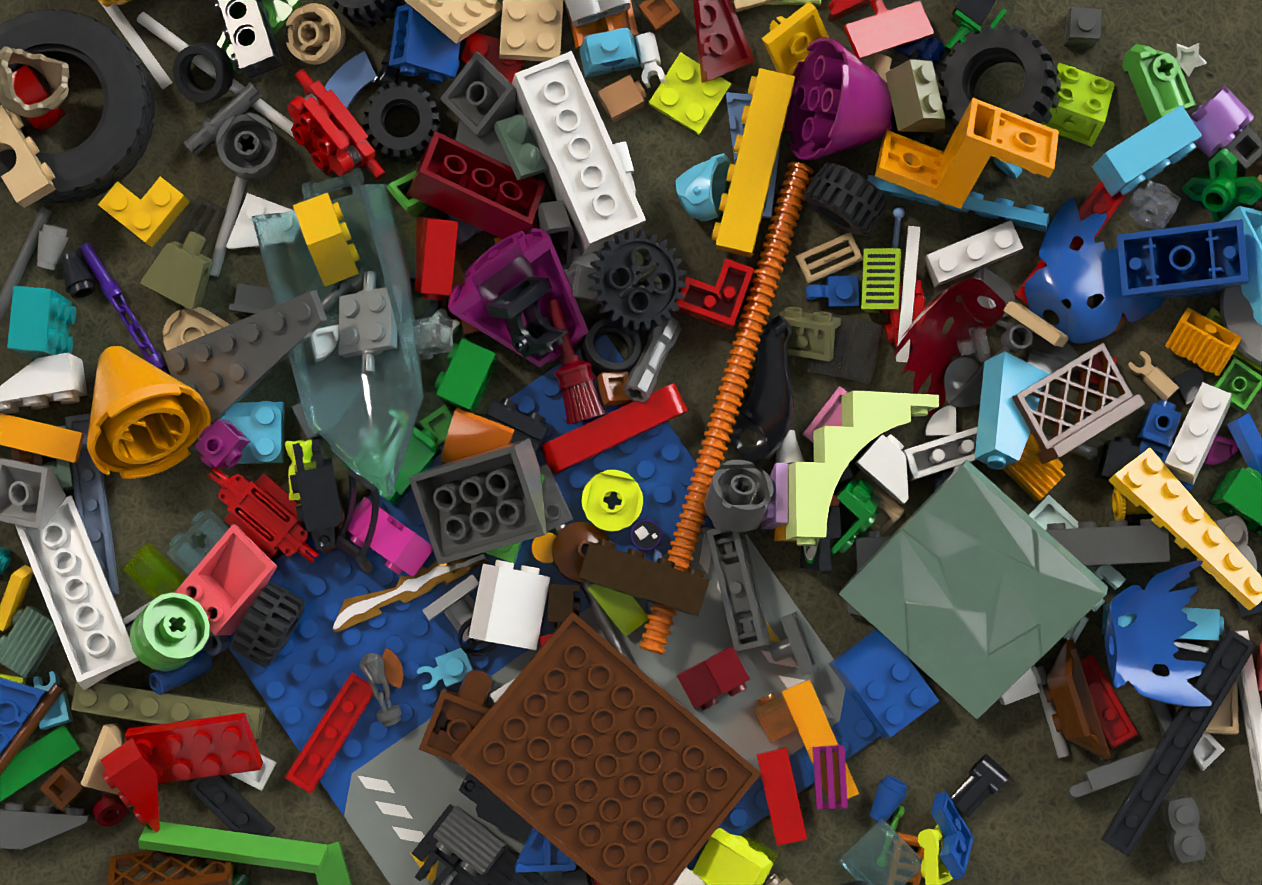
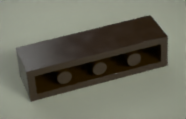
[579,539,710,617]

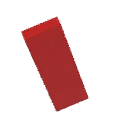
[1080,653,1138,749]
[756,747,807,846]

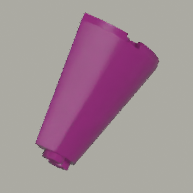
[448,228,589,367]

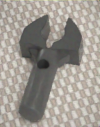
[321,262,366,312]

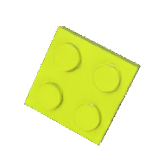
[648,52,731,136]

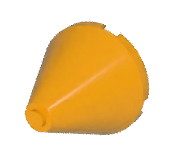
[87,346,211,479]

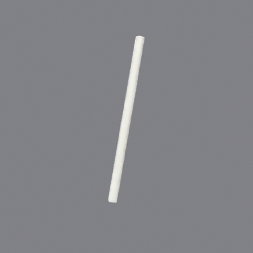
[137,12,294,138]

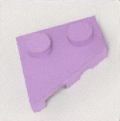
[761,463,788,529]

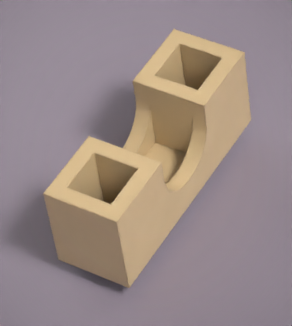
[0,105,56,208]

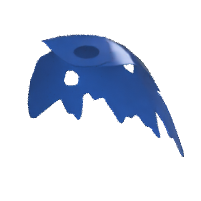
[1025,198,1166,343]
[1104,561,1212,707]

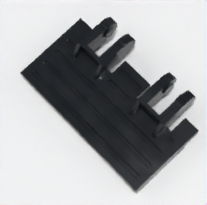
[411,804,548,885]

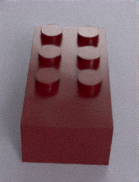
[407,131,546,239]

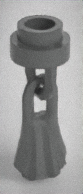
[359,652,402,727]

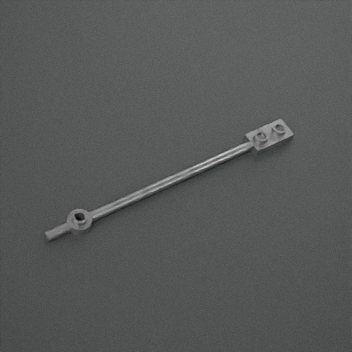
[540,464,628,659]

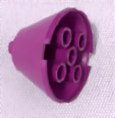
[785,37,893,160]

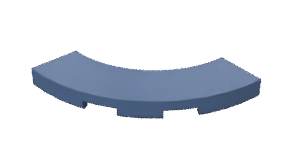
[320,51,376,171]

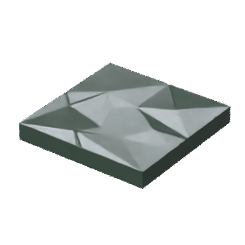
[839,459,1108,719]

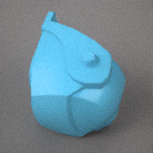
[676,153,731,221]

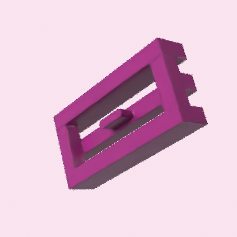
[812,745,848,810]

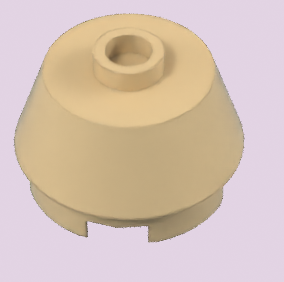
[286,3,346,65]

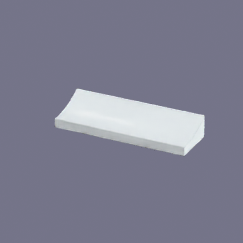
[15,496,139,690]

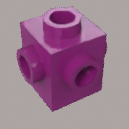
[194,419,251,469]

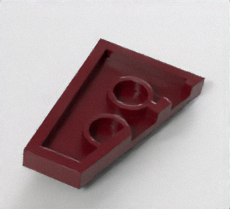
[693,0,755,83]

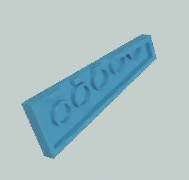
[867,175,1049,232]

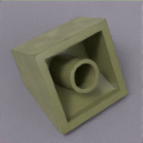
[885,59,946,133]

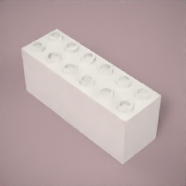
[512,51,646,257]

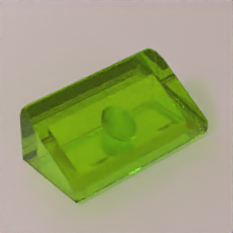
[123,543,187,599]

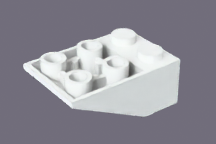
[0,353,88,414]

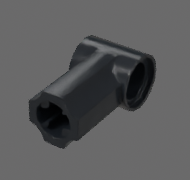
[950,754,1010,817]

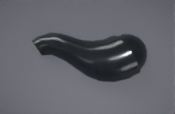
[729,314,794,462]

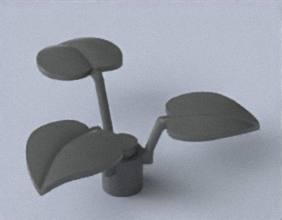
[943,266,1082,408]

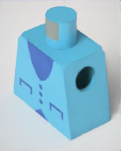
[579,28,641,78]

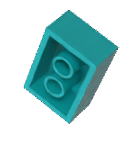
[7,286,76,359]

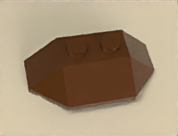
[1042,636,1111,760]

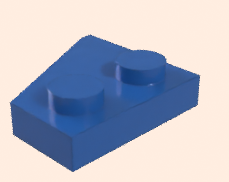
[514,828,576,873]

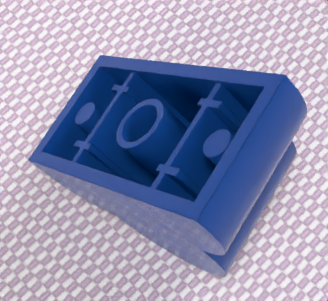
[1117,219,1249,298]

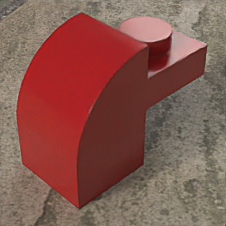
[12,64,66,131]

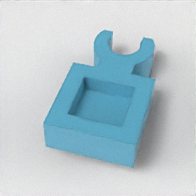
[417,648,473,690]
[33,671,73,730]

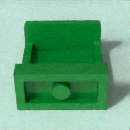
[343,408,442,507]

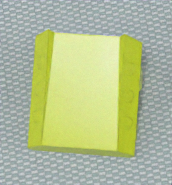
[691,828,773,885]

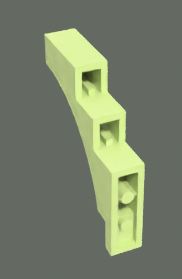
[786,391,939,546]

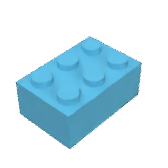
[1092,105,1202,197]

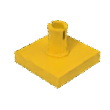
[761,2,829,75]

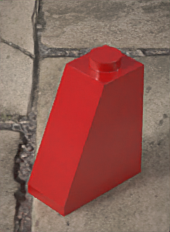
[415,216,458,300]

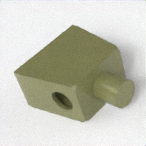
[140,231,213,310]

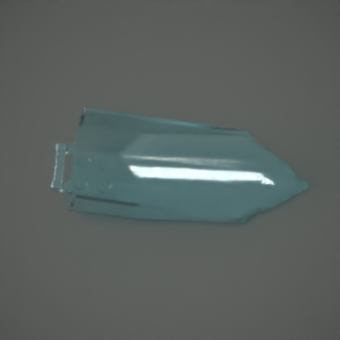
[252,168,424,497]

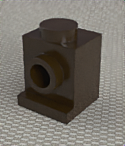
[548,584,581,628]

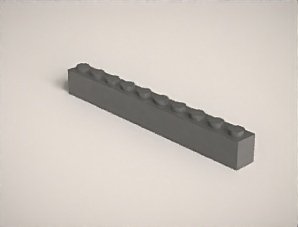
[855,519,1170,571]

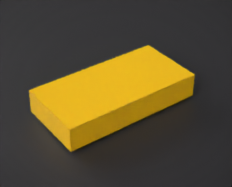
[0,565,34,631]

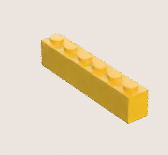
[712,68,795,258]

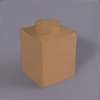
[598,75,647,124]

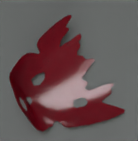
[894,278,1006,417]

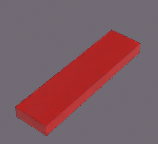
[284,672,379,794]

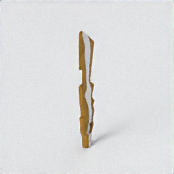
[333,552,487,632]

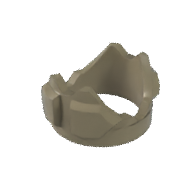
[0,46,70,117]

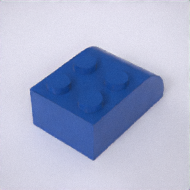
[829,628,939,739]

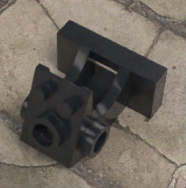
[486,276,568,358]

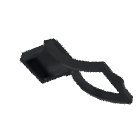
[335,470,379,575]

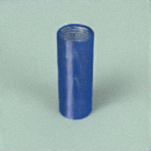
[149,650,213,695]

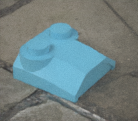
[221,401,284,464]

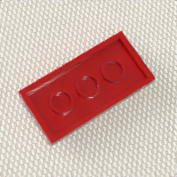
[125,713,263,784]

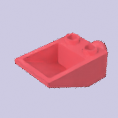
[174,524,277,635]

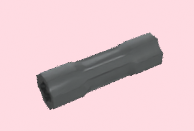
[623,317,681,403]

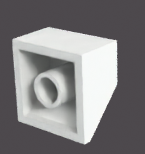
[854,434,909,504]

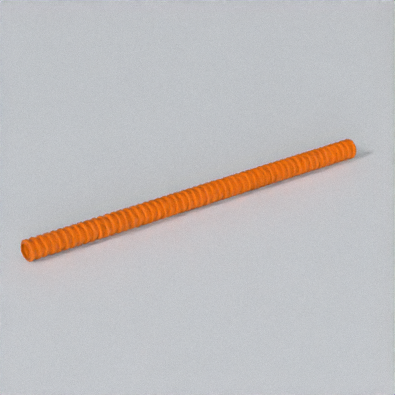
[639,162,814,655]

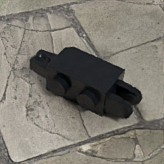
[290,439,343,550]
[459,774,533,842]

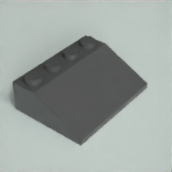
[408,438,547,565]

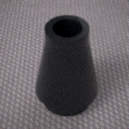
[61,251,95,299]

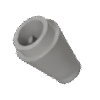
[36,224,69,270]

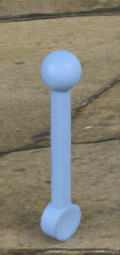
[892,207,905,248]

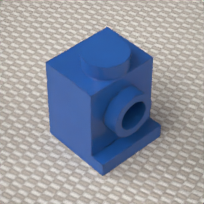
[1136,400,1182,448]

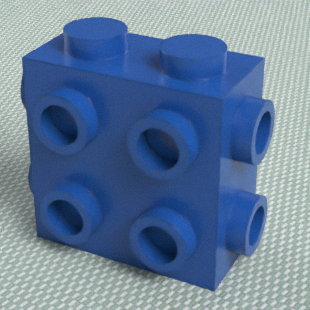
[389,4,462,84]

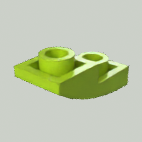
[587,584,649,637]

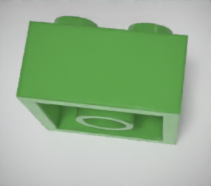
[1212,358,1262,412]

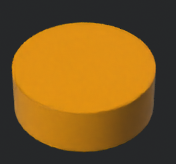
[532,533,556,564]

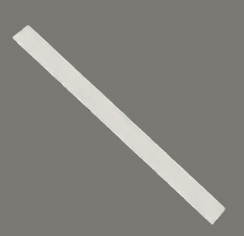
[101,4,173,89]
[896,226,920,362]

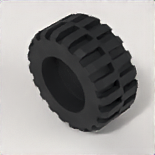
[938,24,1061,127]

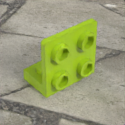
[1041,63,1115,147]

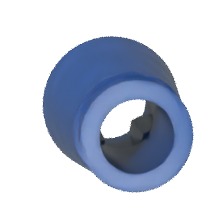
[869,775,908,824]

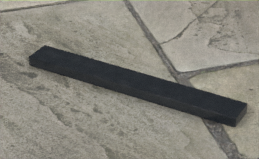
[1100,629,1257,857]

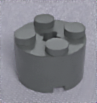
[216,113,282,180]
[704,460,774,532]

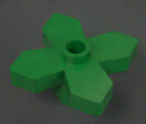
[1182,148,1262,222]

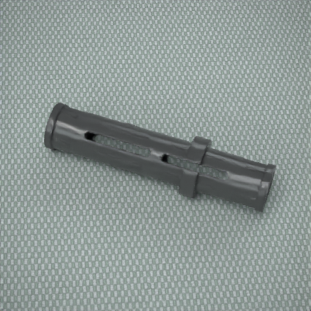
[184,81,264,156]

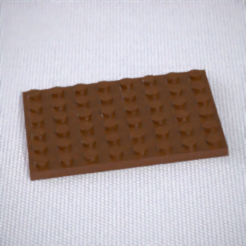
[450,612,761,885]

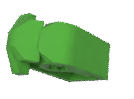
[1122,44,1196,125]

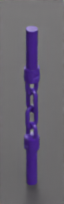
[79,243,170,375]

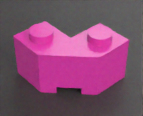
[348,497,433,577]

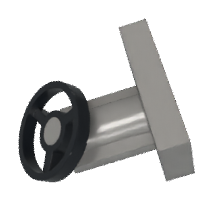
[422,574,498,656]

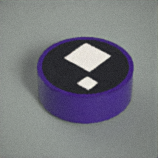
[631,519,661,550]

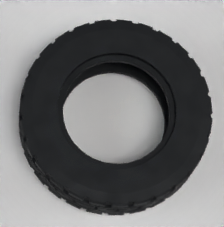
[0,9,155,203]

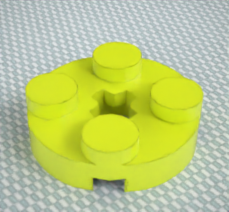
[582,470,643,532]

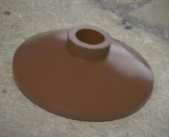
[552,522,610,583]

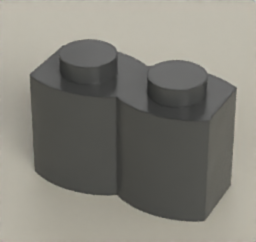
[536,200,574,270]
[1160,795,1206,863]

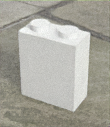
[469,560,550,650]

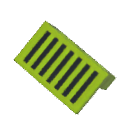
[861,248,901,313]

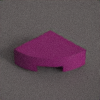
[1203,435,1239,465]

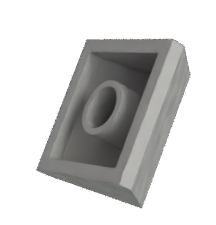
[0,458,67,529]

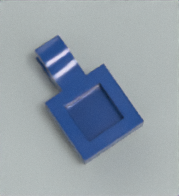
[806,276,859,308]

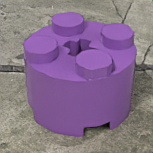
[1189,85,1254,157]

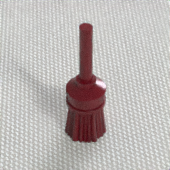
[547,299,607,424]

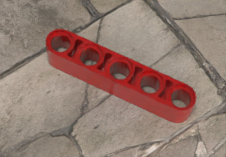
[540,383,688,475]

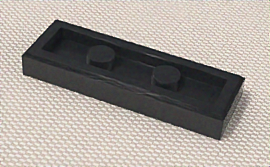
[187,775,276,836]

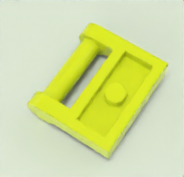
[918,825,953,885]

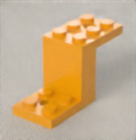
[875,98,1059,209]

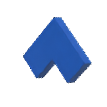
[931,791,974,880]

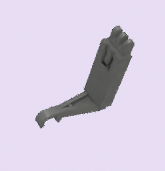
[1066,697,1173,800]

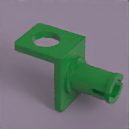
[944,8,1007,55]

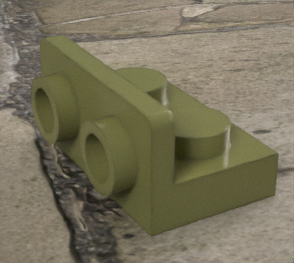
[774,307,841,361]

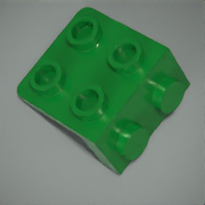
[830,475,881,556]

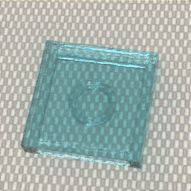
[838,818,922,885]

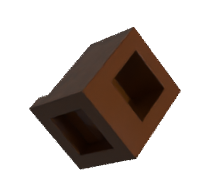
[39,764,85,810]

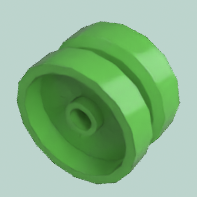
[129,592,210,672]

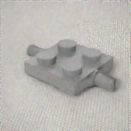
[339,271,398,375]

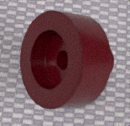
[93,794,127,827]

